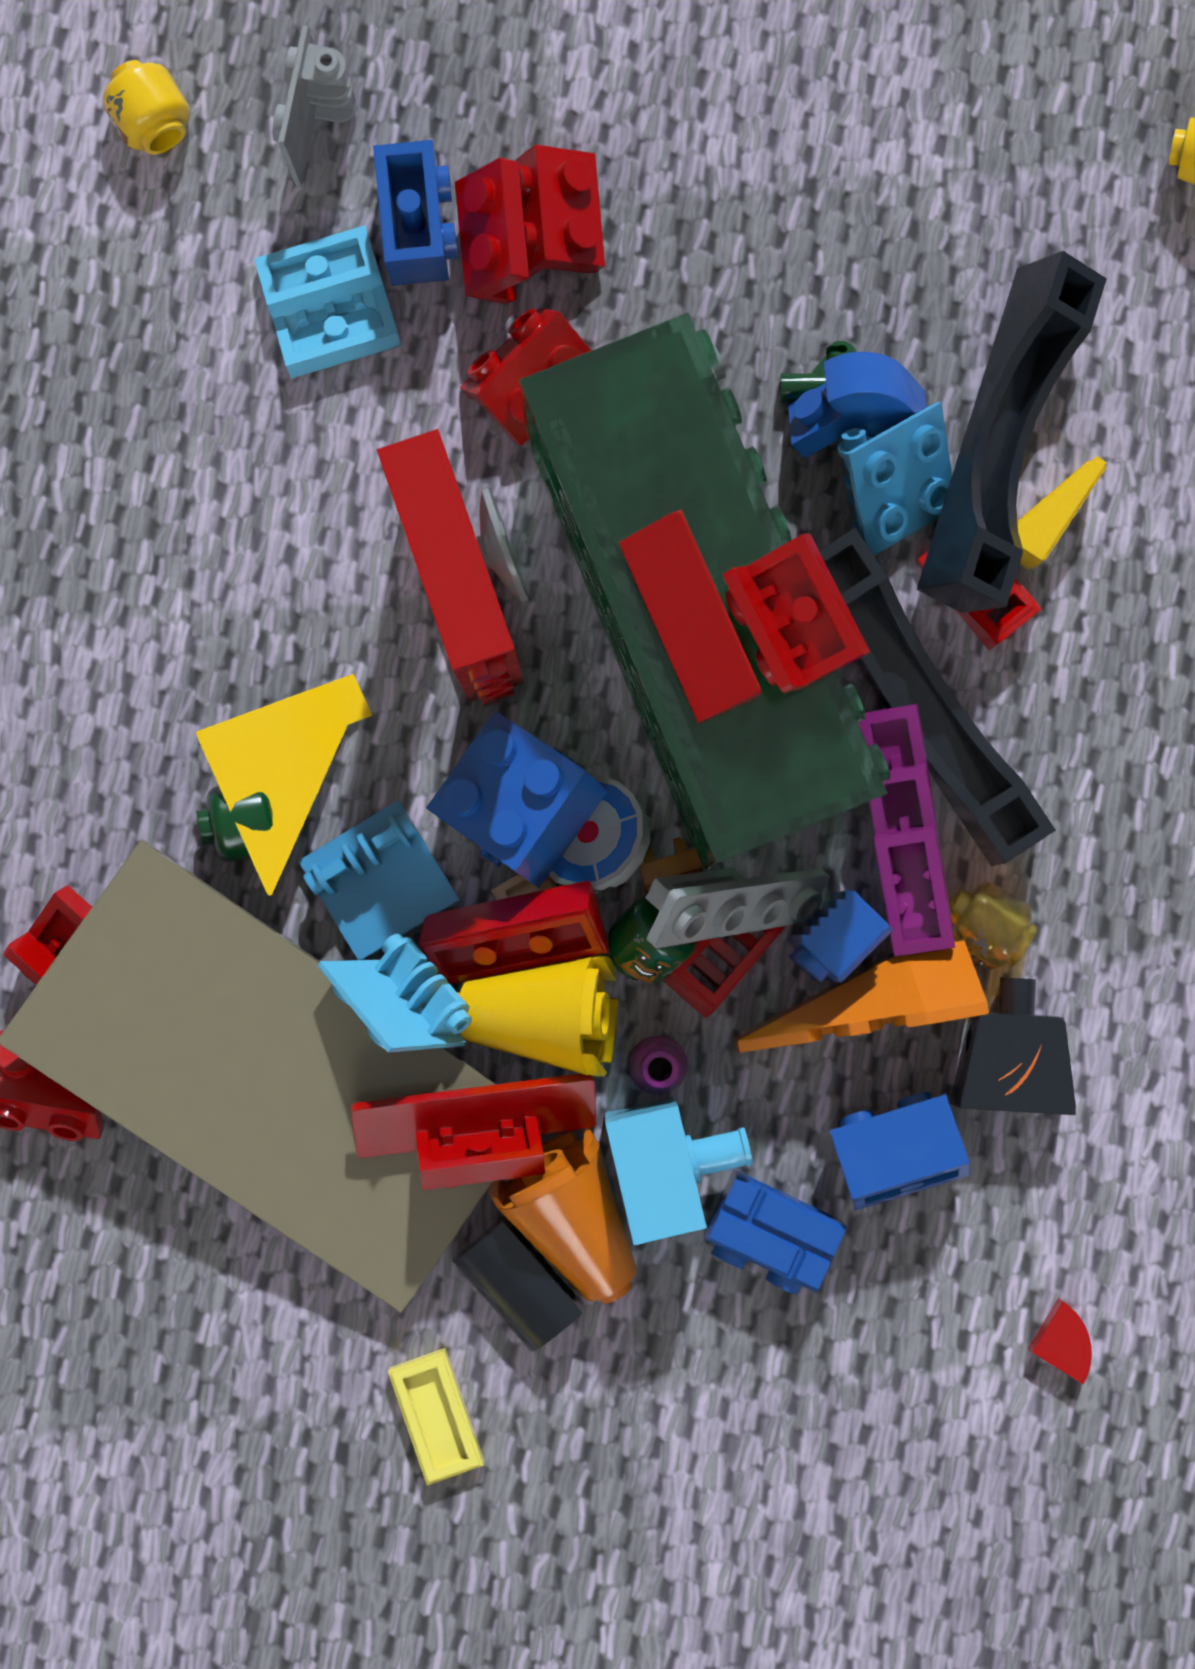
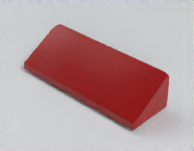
[618,509,762,724]
[419,881,608,985]

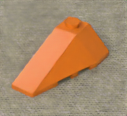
[734,940,989,1053]

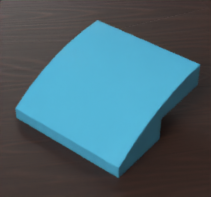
[254,225,402,379]

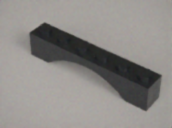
[916,251,1107,613]
[819,528,1056,866]

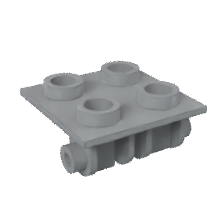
[272,25,357,187]

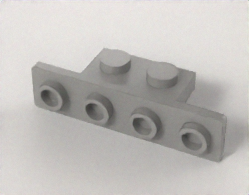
[646,868,830,948]

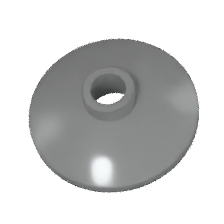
[476,487,529,603]

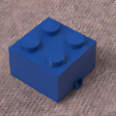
[426,710,608,888]

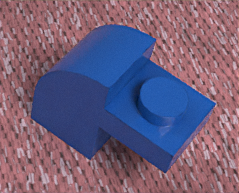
[788,352,927,458]

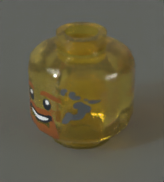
[950,881,1037,970]

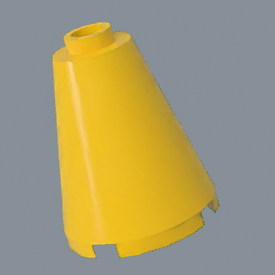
[457,956,618,1077]

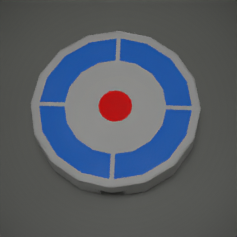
[549,776,650,894]

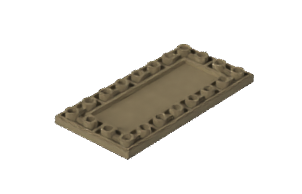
[0,840,497,1313]

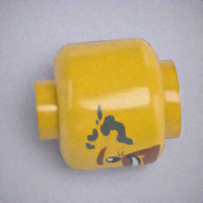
[102,60,190,155]

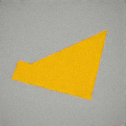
[196,674,373,896]

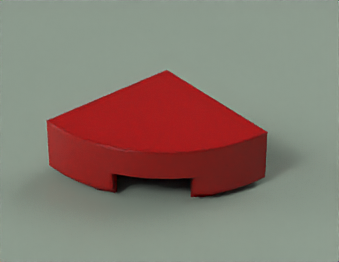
[1028,1298,1092,1384]

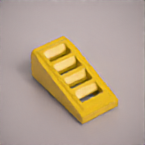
[1017,456,1107,570]

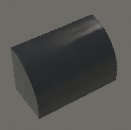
[452,1215,583,1351]

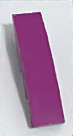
[857,703,955,956]

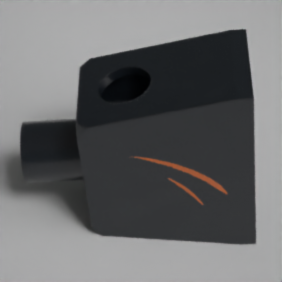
[951,977,1076,1115]

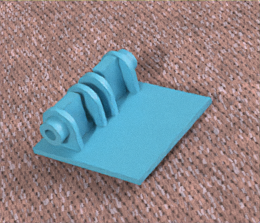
[317,934,472,1053]

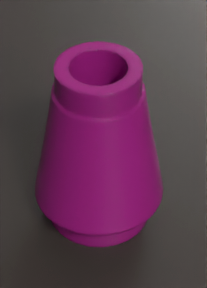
[629,1035,688,1095]

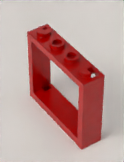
[376,429,524,707]

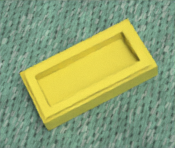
[388,1348,484,1486]

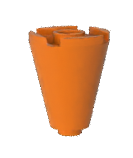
[488,1129,637,1304]

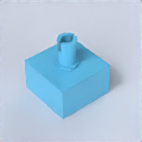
[605,1097,753,1245]

